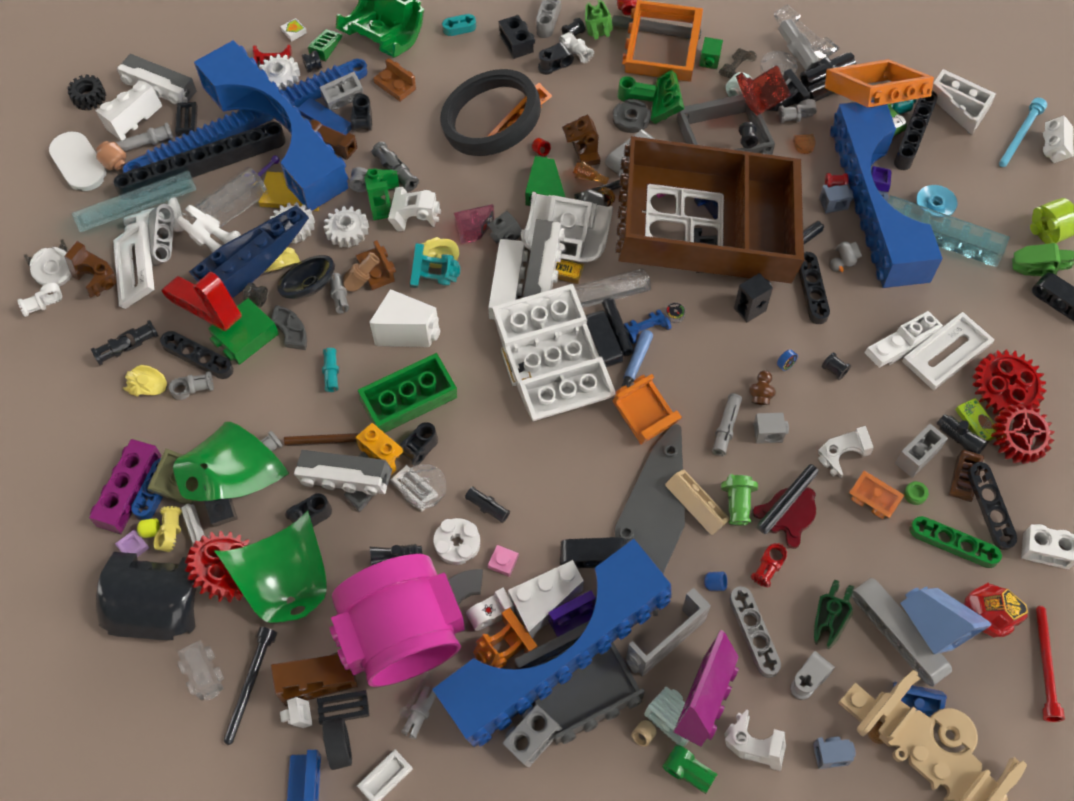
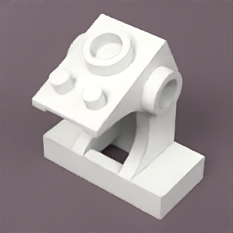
[388,187,441,232]
[818,426,874,478]
[724,710,786,771]

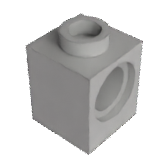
[753,413,789,444]

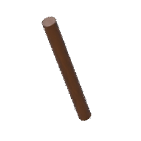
[284,433,360,445]

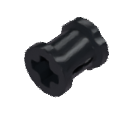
[561,18,586,36]
[739,122,758,149]
[822,352,851,380]

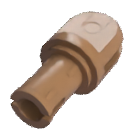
[342,252,380,292]

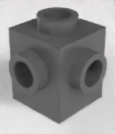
[488,211,522,244]

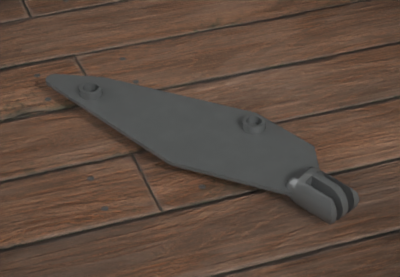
[615,424,685,616]

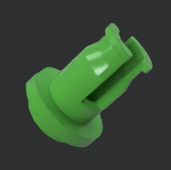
[721,474,758,525]

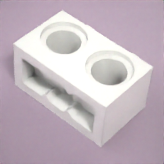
[1021,524,1074,570]

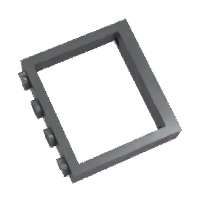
[677,92,775,155]

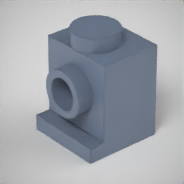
[819,185,853,213]
[813,737,856,769]

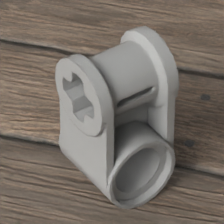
[790,651,835,700]

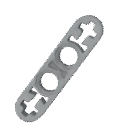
[729,586,781,678]

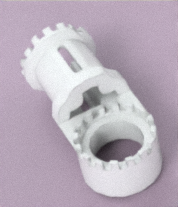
[559,32,594,64]
[18,283,62,317]

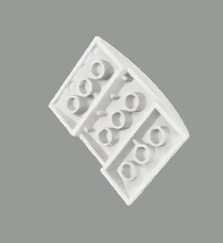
[492,284,616,421]

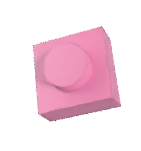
[488,545,519,577]

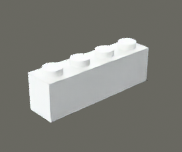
[488,239,528,320]

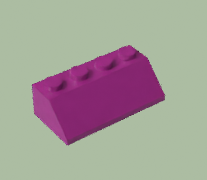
[673,630,739,747]

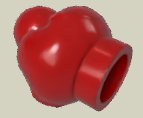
[617,0,637,16]

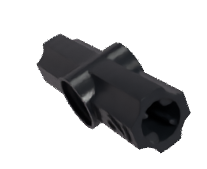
[800,52,856,87]

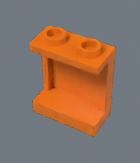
[612,374,682,445]

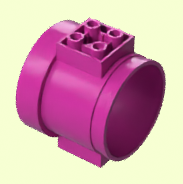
[329,554,465,687]

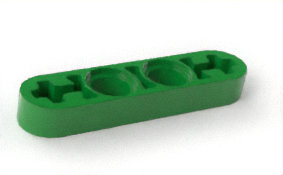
[909,516,1002,568]

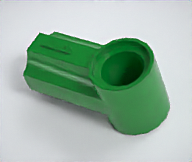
[617,76,656,102]
[662,744,718,794]

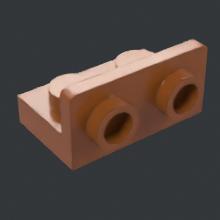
[373,58,416,102]
[356,240,396,290]

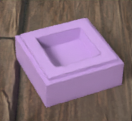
[115,529,149,557]

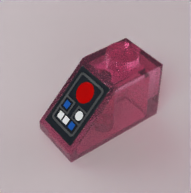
[454,204,495,244]

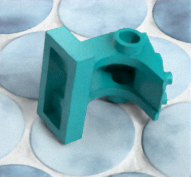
[410,243,461,288]

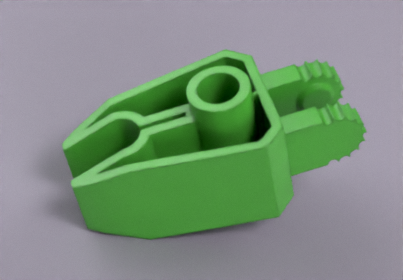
[585,0,613,40]
[1012,243,1074,276]

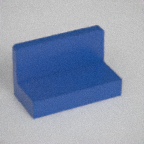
[287,750,321,801]

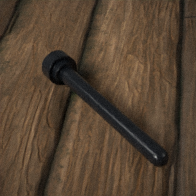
[224,627,278,745]

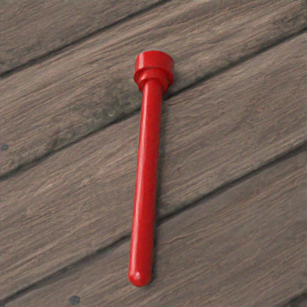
[1036,605,1065,722]

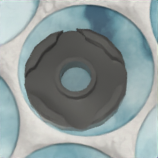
[613,100,651,133]

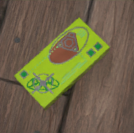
[955,398,996,441]

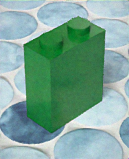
[208,298,279,365]

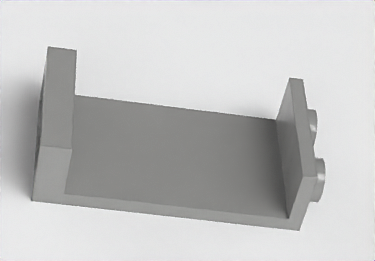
[626,588,711,677]

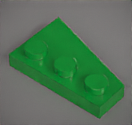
[650,70,685,124]

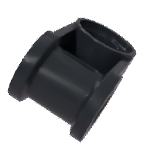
[538,42,574,75]
[351,94,372,131]
[399,422,438,466]
[285,493,332,527]

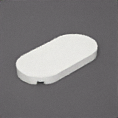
[49,132,107,191]

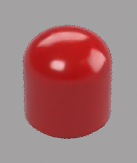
[532,138,551,156]

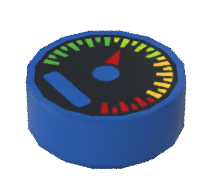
[777,349,798,371]

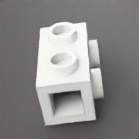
[1043,116,1073,163]

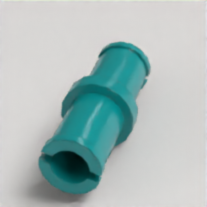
[322,348,339,392]

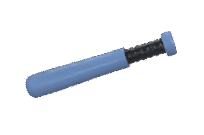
[620,330,653,388]

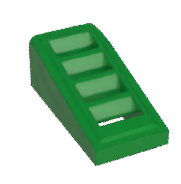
[308,29,343,61]

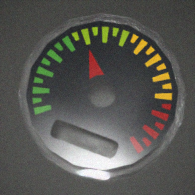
[665,302,686,324]

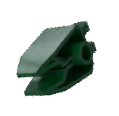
[814,579,854,650]

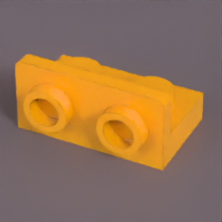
[356,423,403,475]

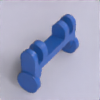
[623,309,671,344]

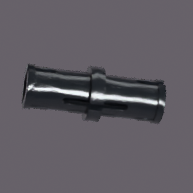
[465,486,510,523]

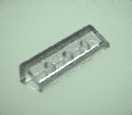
[574,269,651,308]

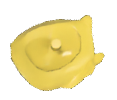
[422,237,459,268]
[263,247,300,273]
[123,365,167,397]

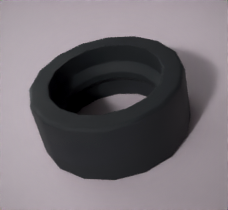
[322,717,352,770]

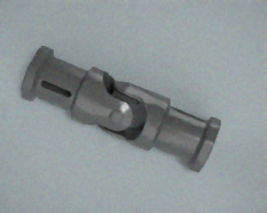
[371,142,419,191]

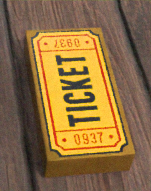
[555,259,584,284]

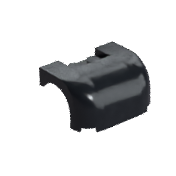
[96,552,197,640]

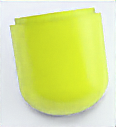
[137,518,160,538]

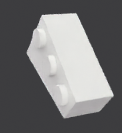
[932,69,996,135]
[95,81,162,141]
[508,560,584,638]

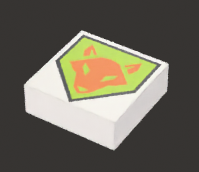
[280,18,307,41]

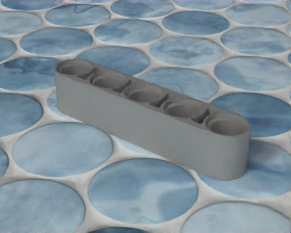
[852,578,952,687]

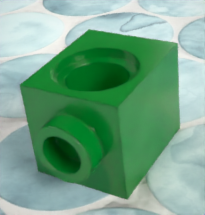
[699,37,723,69]

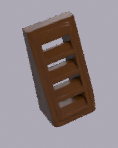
[949,450,984,502]

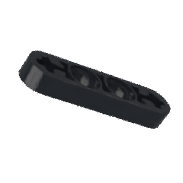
[799,252,830,324]
[160,331,234,379]
[968,462,1018,550]

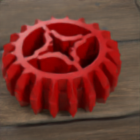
[991,403,1055,464]

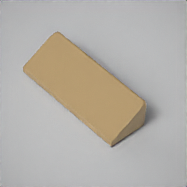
[665,470,730,535]

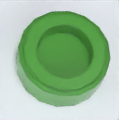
[904,481,929,505]

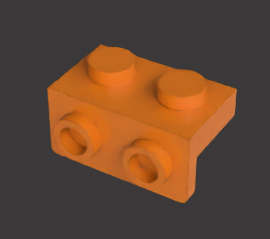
[849,470,905,519]

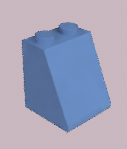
[901,587,991,654]

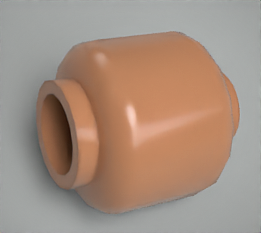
[96,141,127,171]

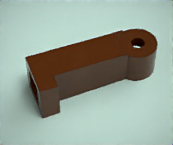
[310,119,358,160]

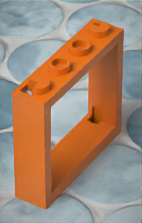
[622,0,703,82]
[825,59,934,107]

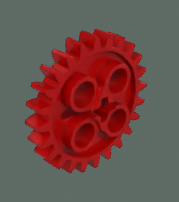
[972,349,1047,414]
[185,531,249,602]

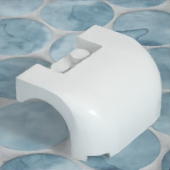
[521,192,613,262]

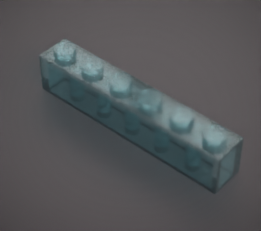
[71,170,197,232]
[888,195,1010,267]

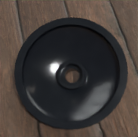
[277,255,335,299]

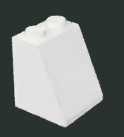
[369,289,440,347]

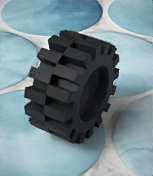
[67,74,106,110]

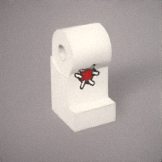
[466,587,514,631]

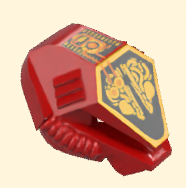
[964,582,1028,638]

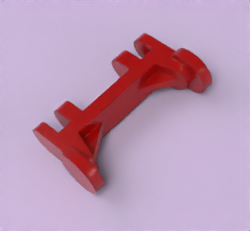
[253,44,292,65]

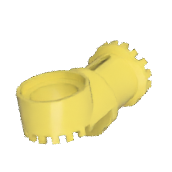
[154,506,182,552]

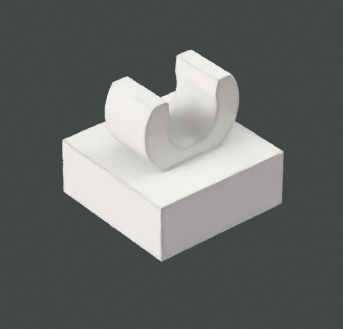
[280,697,312,728]

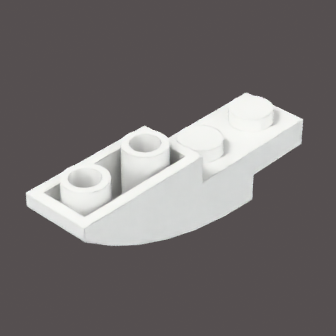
[865,311,943,368]

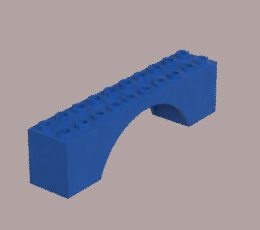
[194,40,349,211]
[830,100,943,288]
[432,539,672,747]

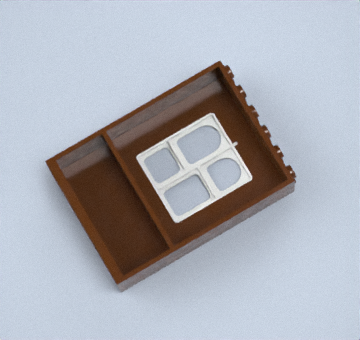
[615,136,804,284]

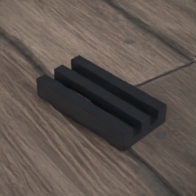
[175,102,198,137]
[317,690,370,725]

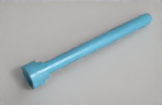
[999,98,1047,167]

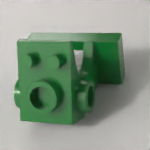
[364,169,400,221]

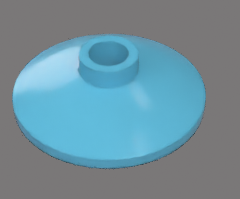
[916,185,958,218]

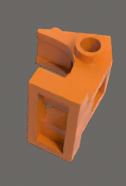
[473,607,538,668]

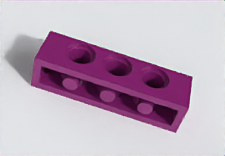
[89,439,162,534]

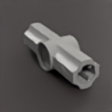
[778,18,820,70]

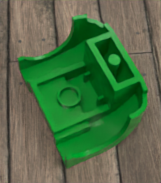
[336,0,424,58]

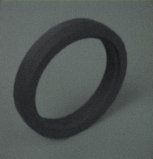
[440,69,541,156]

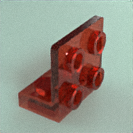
[735,65,791,116]

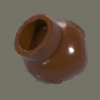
[749,370,776,405]

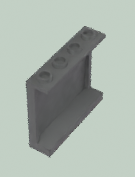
[515,621,645,745]

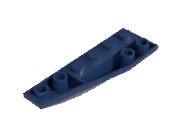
[189,205,309,299]

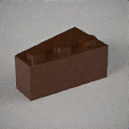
[271,652,358,707]

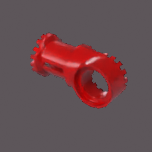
[751,543,788,588]

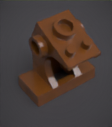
[562,114,601,168]
[64,241,117,298]

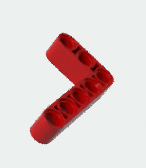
[161,272,242,331]

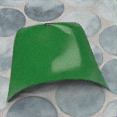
[173,422,289,501]
[214,511,327,623]

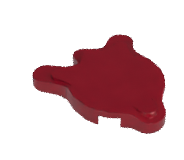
[752,487,816,549]

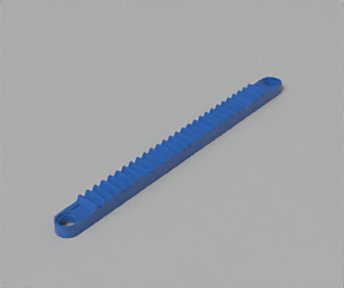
[123,59,368,173]

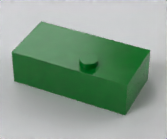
[358,353,457,433]

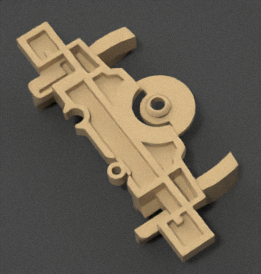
[838,670,1027,801]

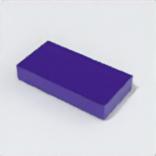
[871,166,892,192]

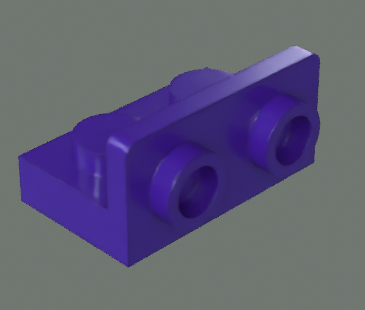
[548,590,596,637]

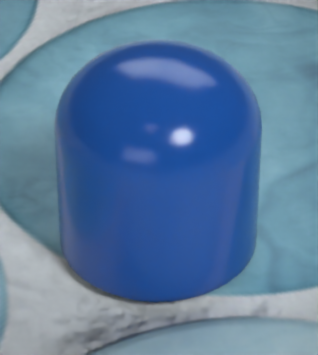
[704,572,728,591]

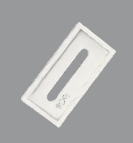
[113,221,154,309]
[902,312,995,390]

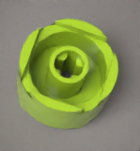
[1030,198,1074,244]

